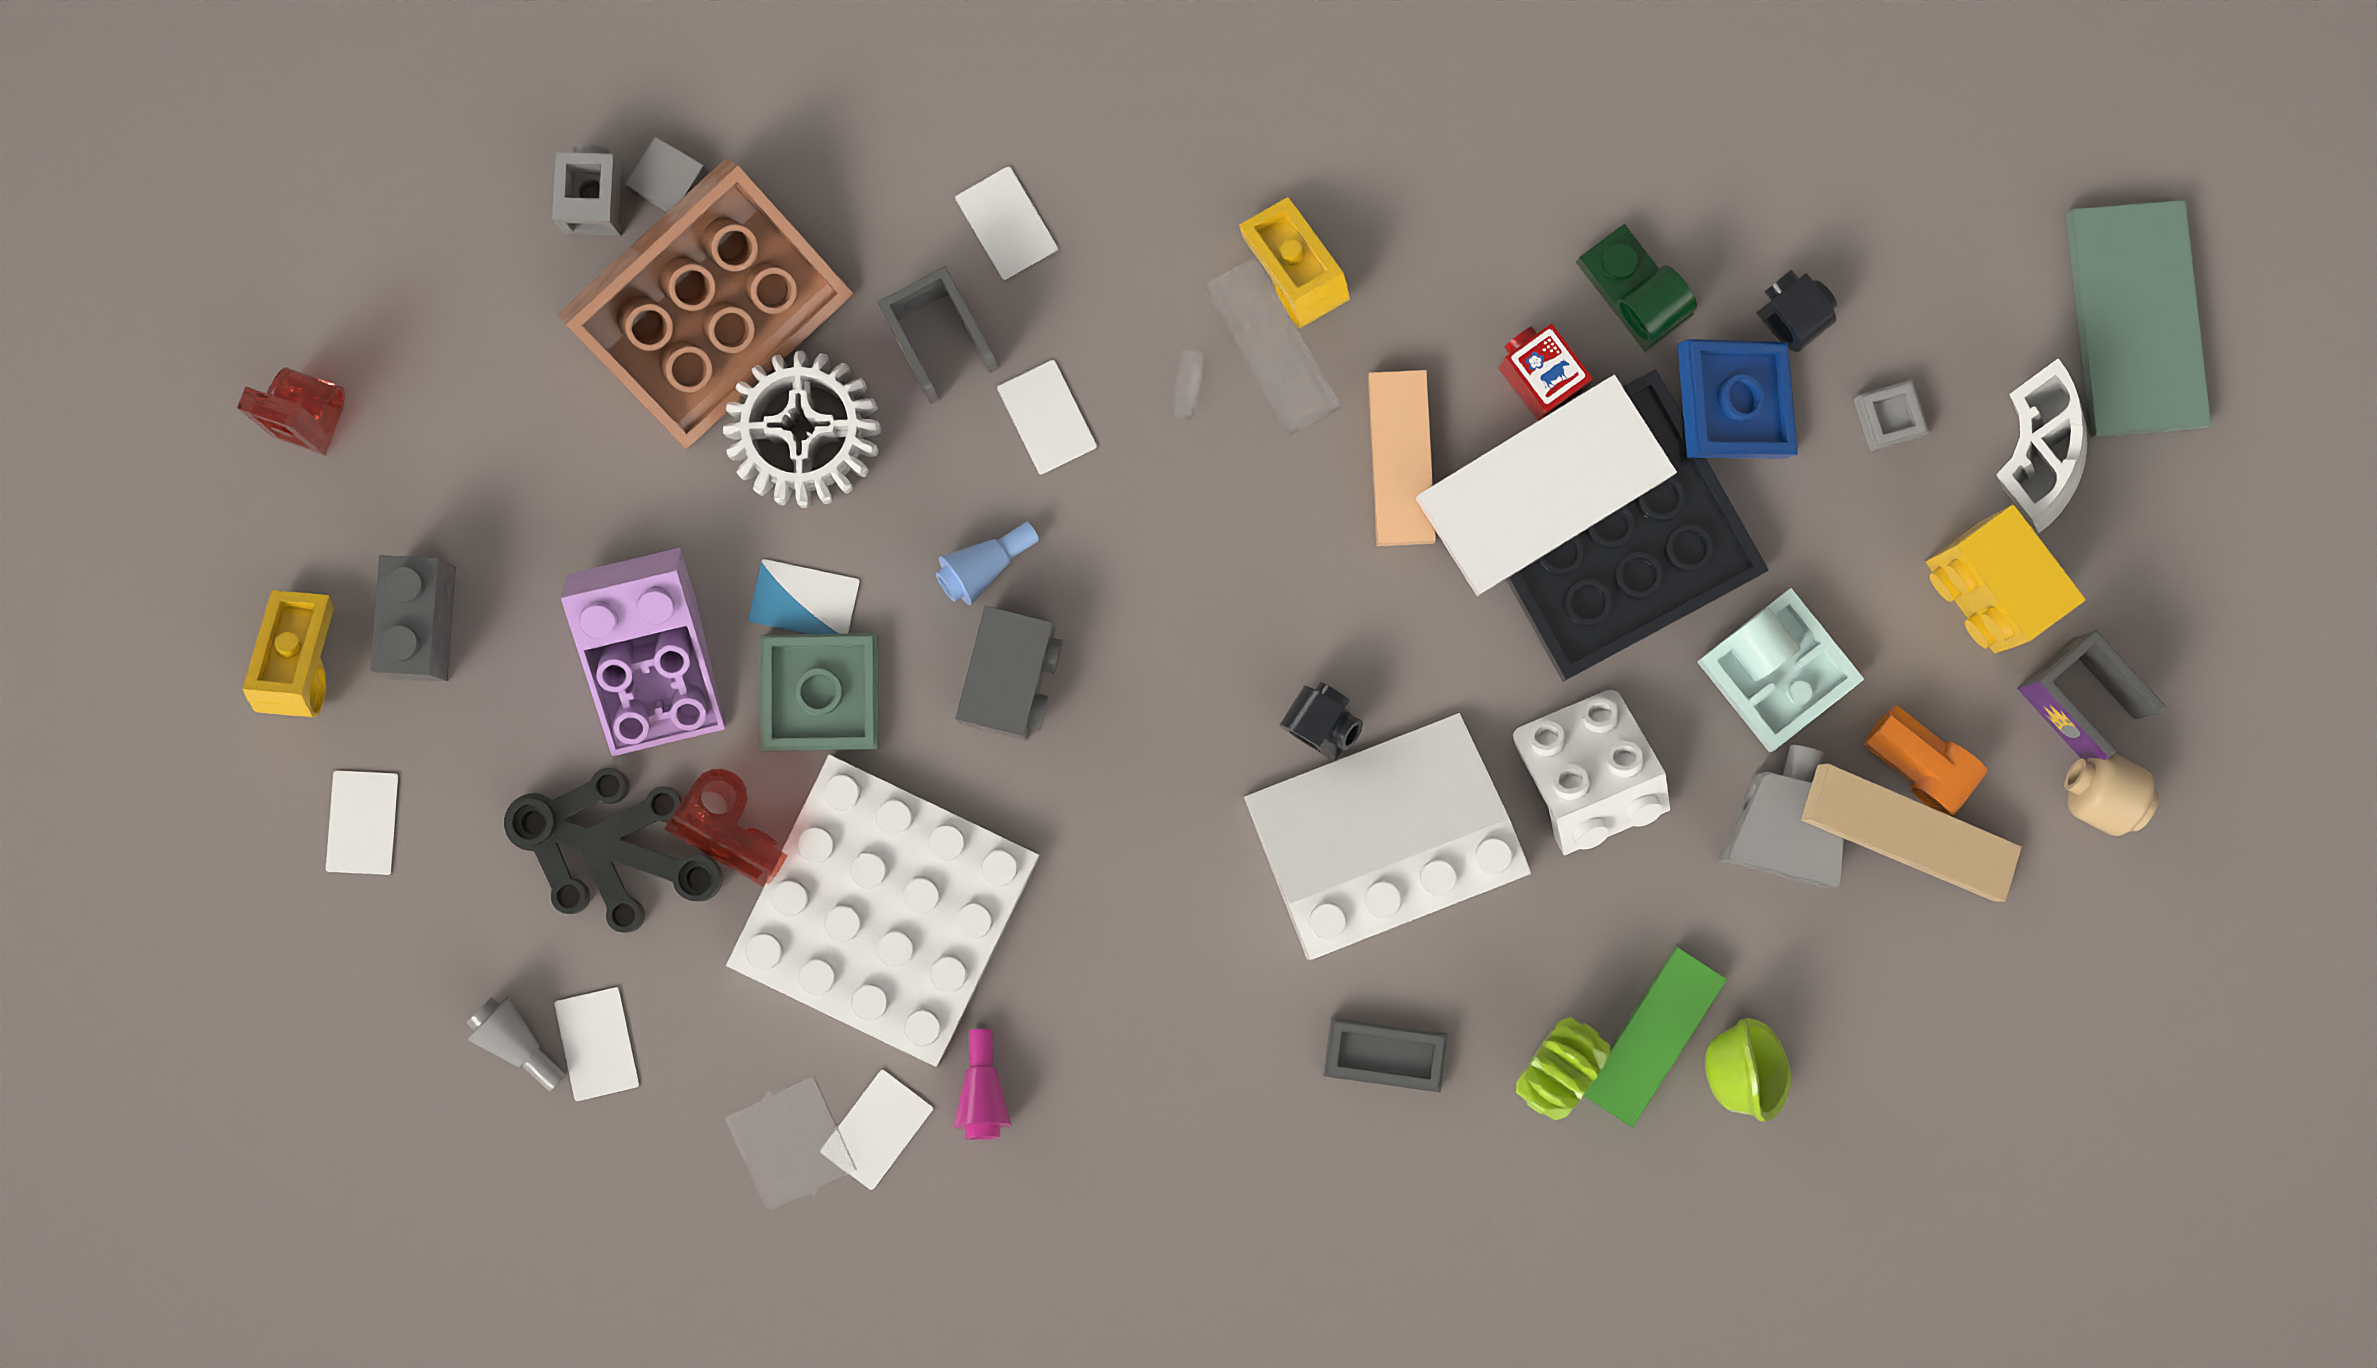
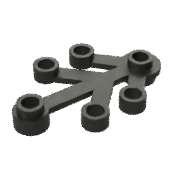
[504,768,723,933]

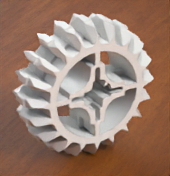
[723,351,881,508]

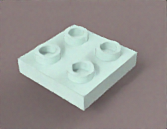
[1697,588,1864,752]

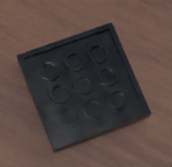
[1506,369,1769,682]

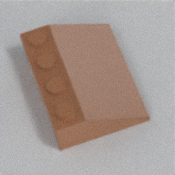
[557,158,854,450]

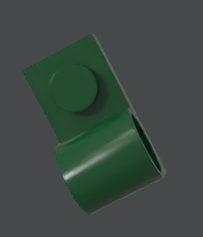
[1576,224,1697,352]

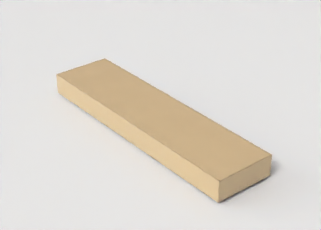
[1801,764,2022,902]

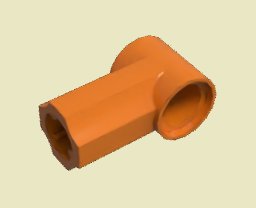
[1862,705,1988,817]

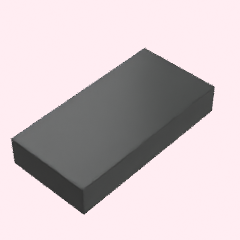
[1323,1017,1448,1093]

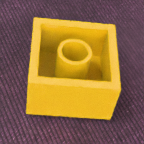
[1925,504,2086,654]

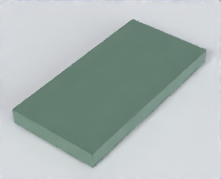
[2066,200,2211,438]

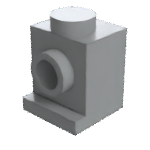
[552,145,622,236]

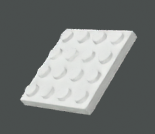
[726,755,1040,1067]

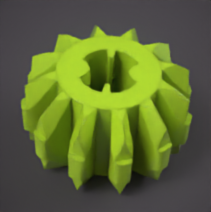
[1516,1016,1610,1121]

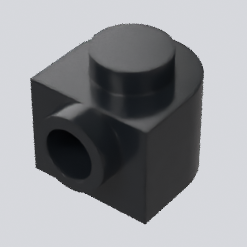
[1756,269,1837,352]
[1279,682,1363,762]

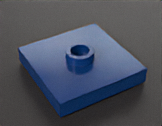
[1677,339,1798,459]

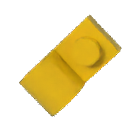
[1239,197,1350,329]
[242,590,334,718]

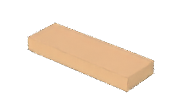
[1368,370,1436,546]

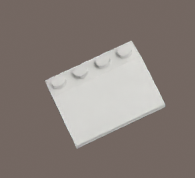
[1244,713,1531,960]

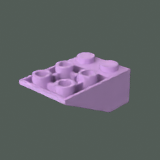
[561,548,725,757]

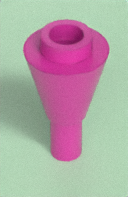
[953,1029,1012,1140]

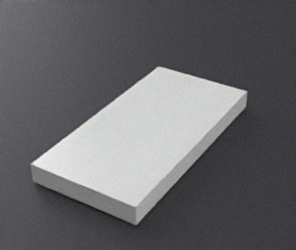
[1416,375,1677,597]

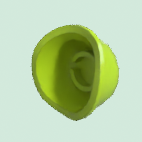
[1705,1018,1791,1122]

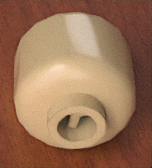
[2064,753,2159,836]

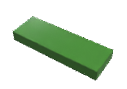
[1583,947,1727,1128]

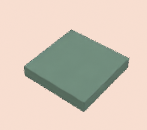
[760,633,879,752]

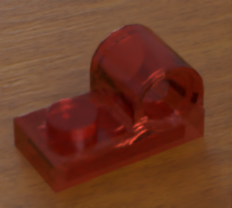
[237,367,345,455]
[664,769,788,887]

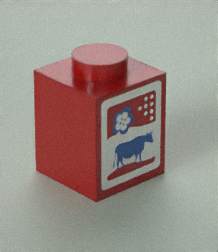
[1499,323,1593,421]

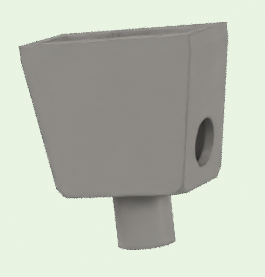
[1719,745,1843,888]

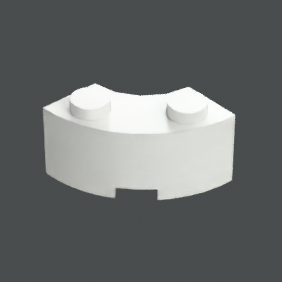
[1996,358,2087,534]

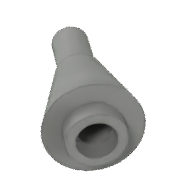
[466,996,566,1092]

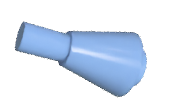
[935,521,1039,605]

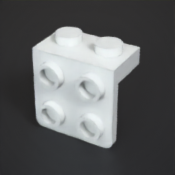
[1513,690,1670,855]

